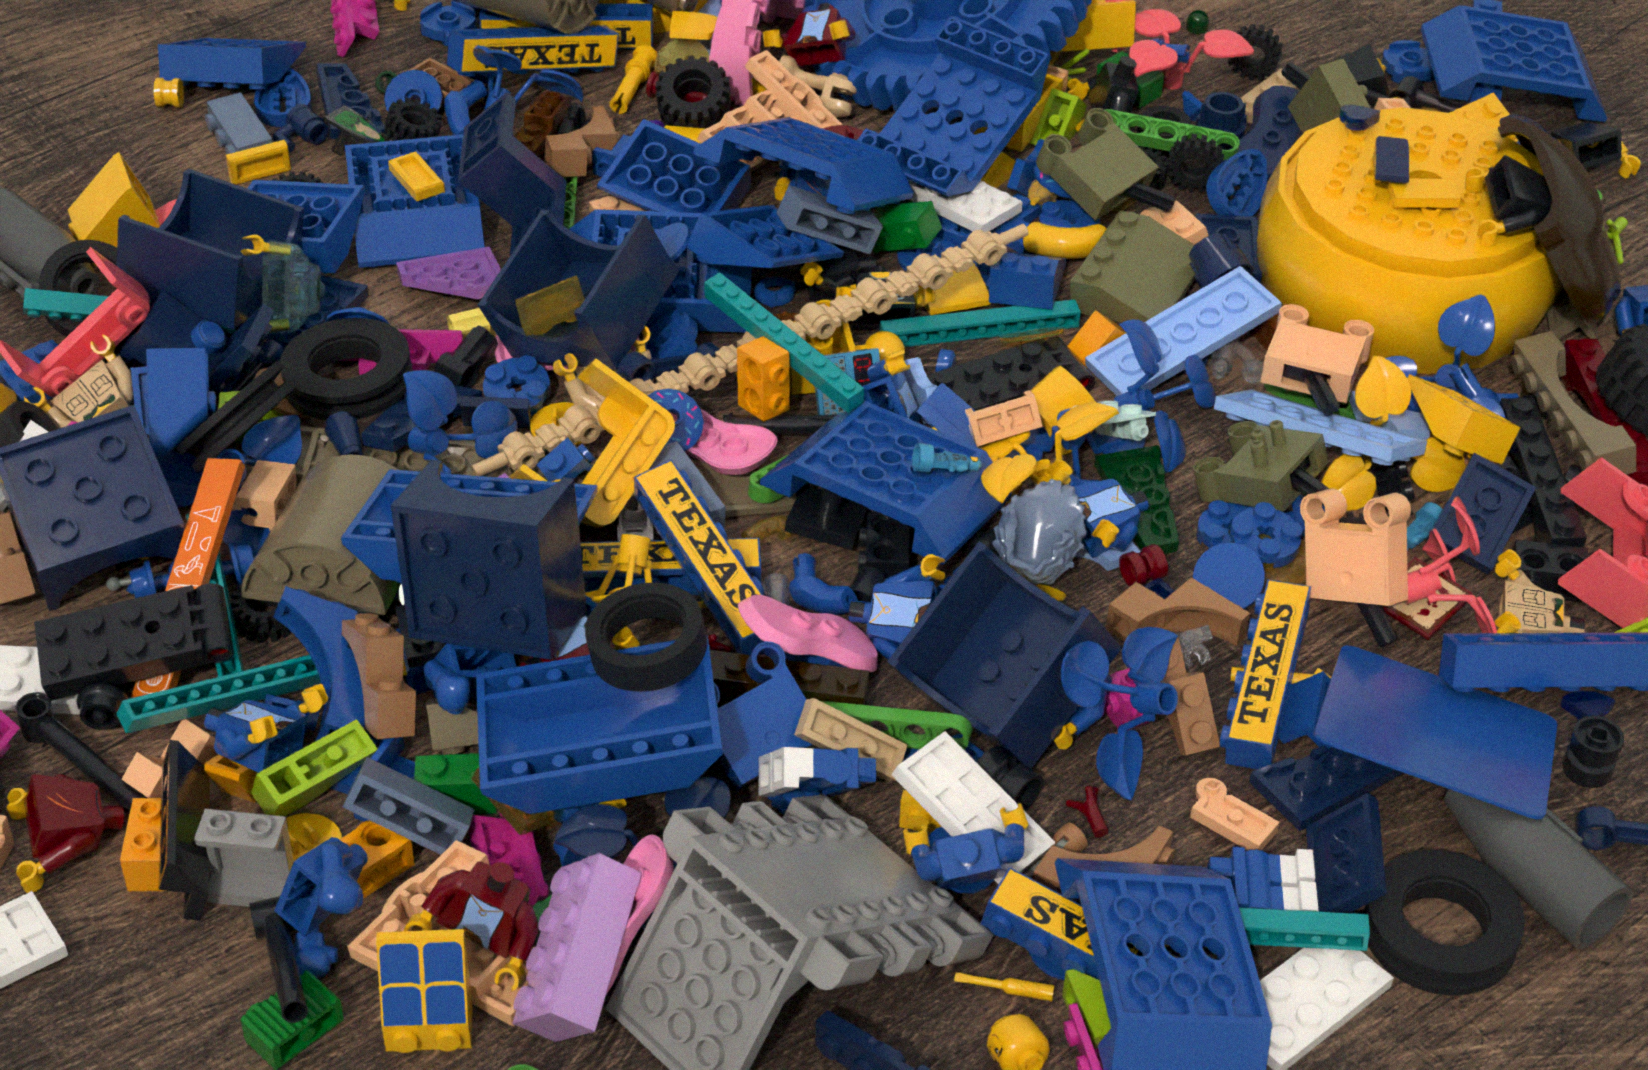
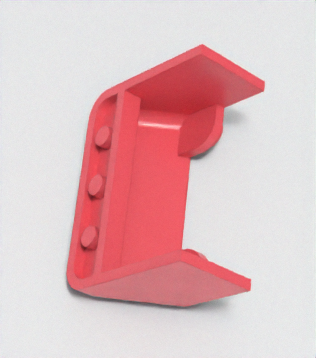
[0,247,150,397]
[1558,457,1648,628]

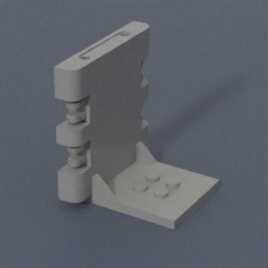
[605,794,994,1070]

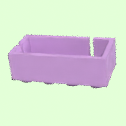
[512,853,642,1042]

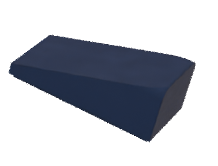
[1372,136,1409,183]

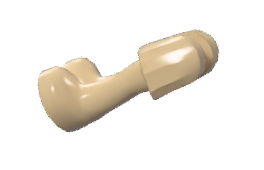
[779,55,856,118]

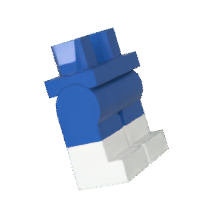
[759,747,876,797]
[1207,846,1318,912]

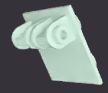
[1073,401,1156,441]

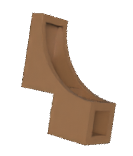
[544,106,621,177]
[0,511,36,605]
[1106,577,1250,646]
[342,613,416,739]
[1160,637,1220,755]
[1033,825,1175,905]

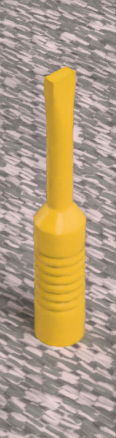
[954,972,1054,1002]

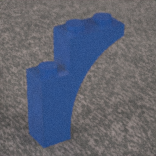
[273,586,365,741]

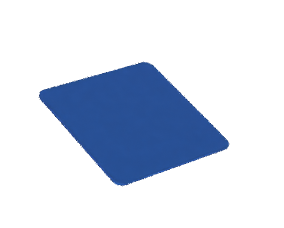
[1314,645,1558,819]

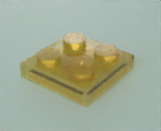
[515,275,585,336]

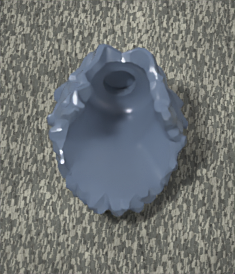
[992,479,1087,585]

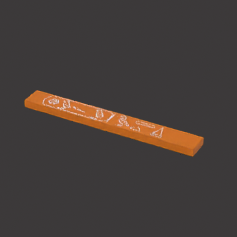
[130,458,245,726]

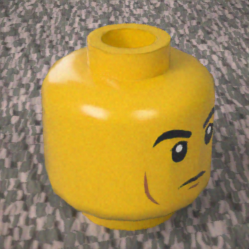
[987,1014,1050,1070]

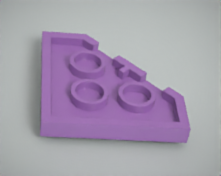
[396,247,501,299]

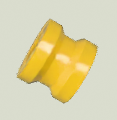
[154,77,184,108]

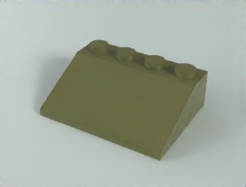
[1070,211,1196,323]

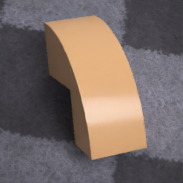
[121,719,218,798]

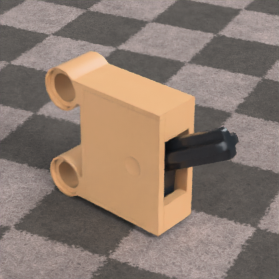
[1261,304,1374,416]
[1300,488,1411,647]

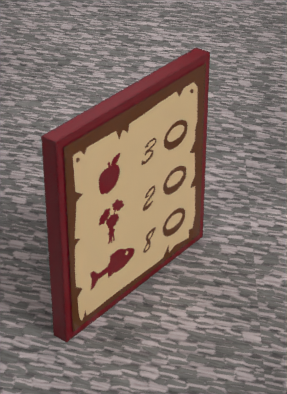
[1382,557,1473,640]

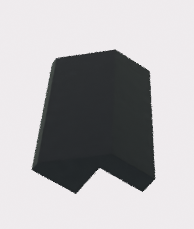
[158,740,210,921]

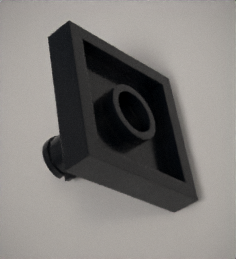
[784,485,868,550]

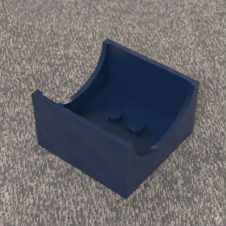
[117,169,304,330]
[477,210,678,370]
[0,405,185,612]
[391,460,587,660]
[887,541,1122,769]

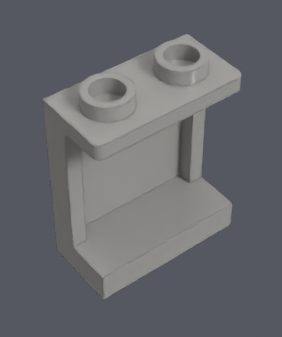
[195,809,294,907]

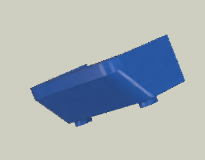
[146,348,217,457]

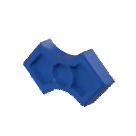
[1007,139,1045,198]

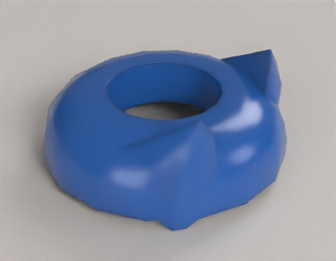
[754,276,796,308]

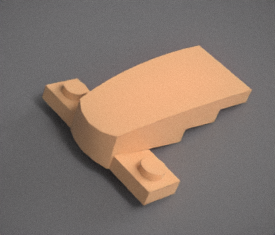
[697,50,843,173]
[347,840,535,1027]

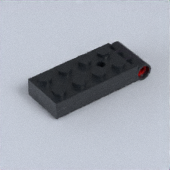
[927,337,1095,411]
[34,583,234,701]

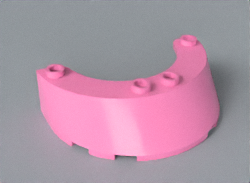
[709,0,805,106]

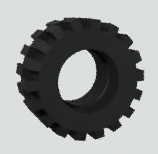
[656,56,732,128]

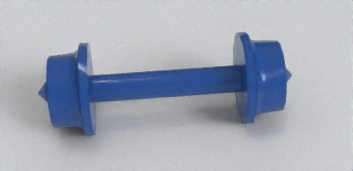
[126,542,255,598]

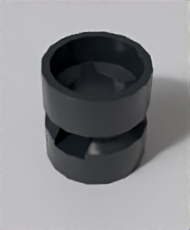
[1562,715,1624,788]
[977,746,1043,812]

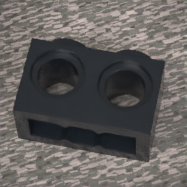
[858,512,910,579]
[1513,539,1589,603]

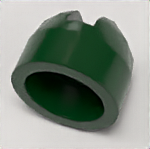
[1186,10,1209,34]
[375,71,397,95]

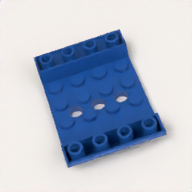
[1420,5,1607,122]
[857,16,1050,196]
[693,117,914,214]
[760,401,1012,565]
[1055,858,1272,1070]

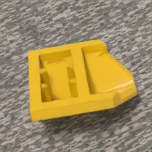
[669,11,718,40]

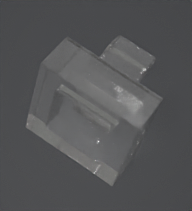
[1177,625,1213,669]

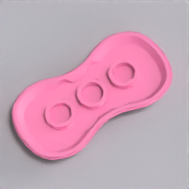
[671,408,777,475]
[738,595,878,673]
[606,835,674,994]

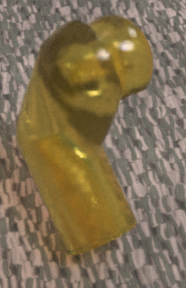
[741,515,793,541]

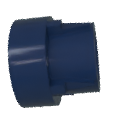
[1195,91,1247,150]
[1189,233,1254,289]

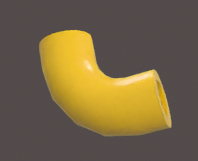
[1023,222,1106,259]

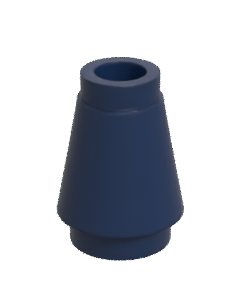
[325,411,364,456]

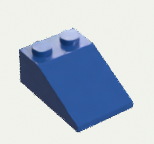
[989,252,1067,309]

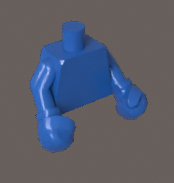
[424,644,517,715]
[274,837,368,978]

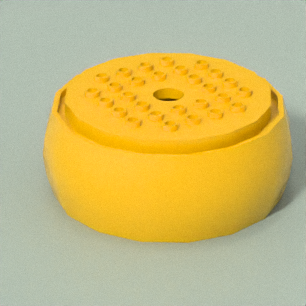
[1257,107,1563,374]

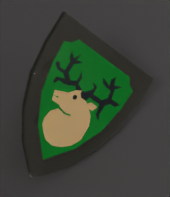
[323,105,390,156]

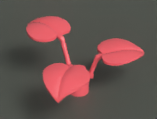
[1129,9,1254,90]
[1405,496,1497,633]

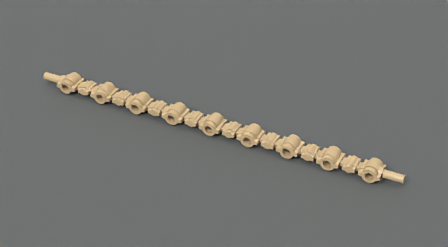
[471,224,1028,476]

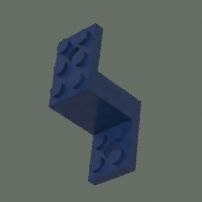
[458,92,566,256]
[103,290,274,396]

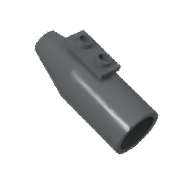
[0,188,100,301]
[1444,789,1634,949]

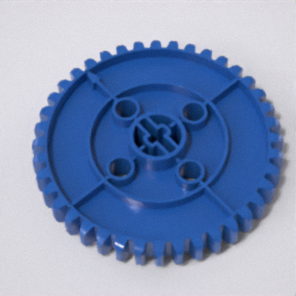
[801,0,1092,112]

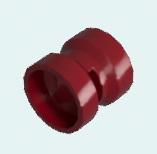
[1119,544,1168,587]

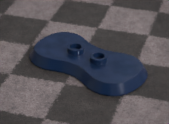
[1230,85,1303,182]

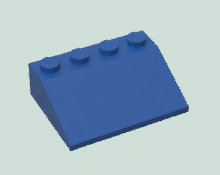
[158,38,306,89]
[597,119,751,213]
[247,180,366,274]
[686,205,844,268]

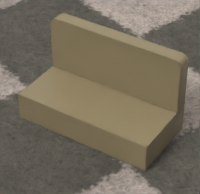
[1547,287,1599,339]

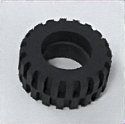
[1596,324,1648,435]

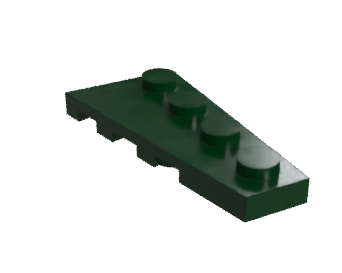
[1094,445,1179,554]

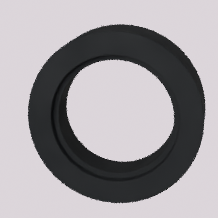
[38,240,117,337]
[585,582,707,692]

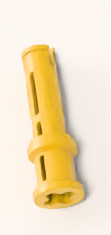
[610,44,658,114]

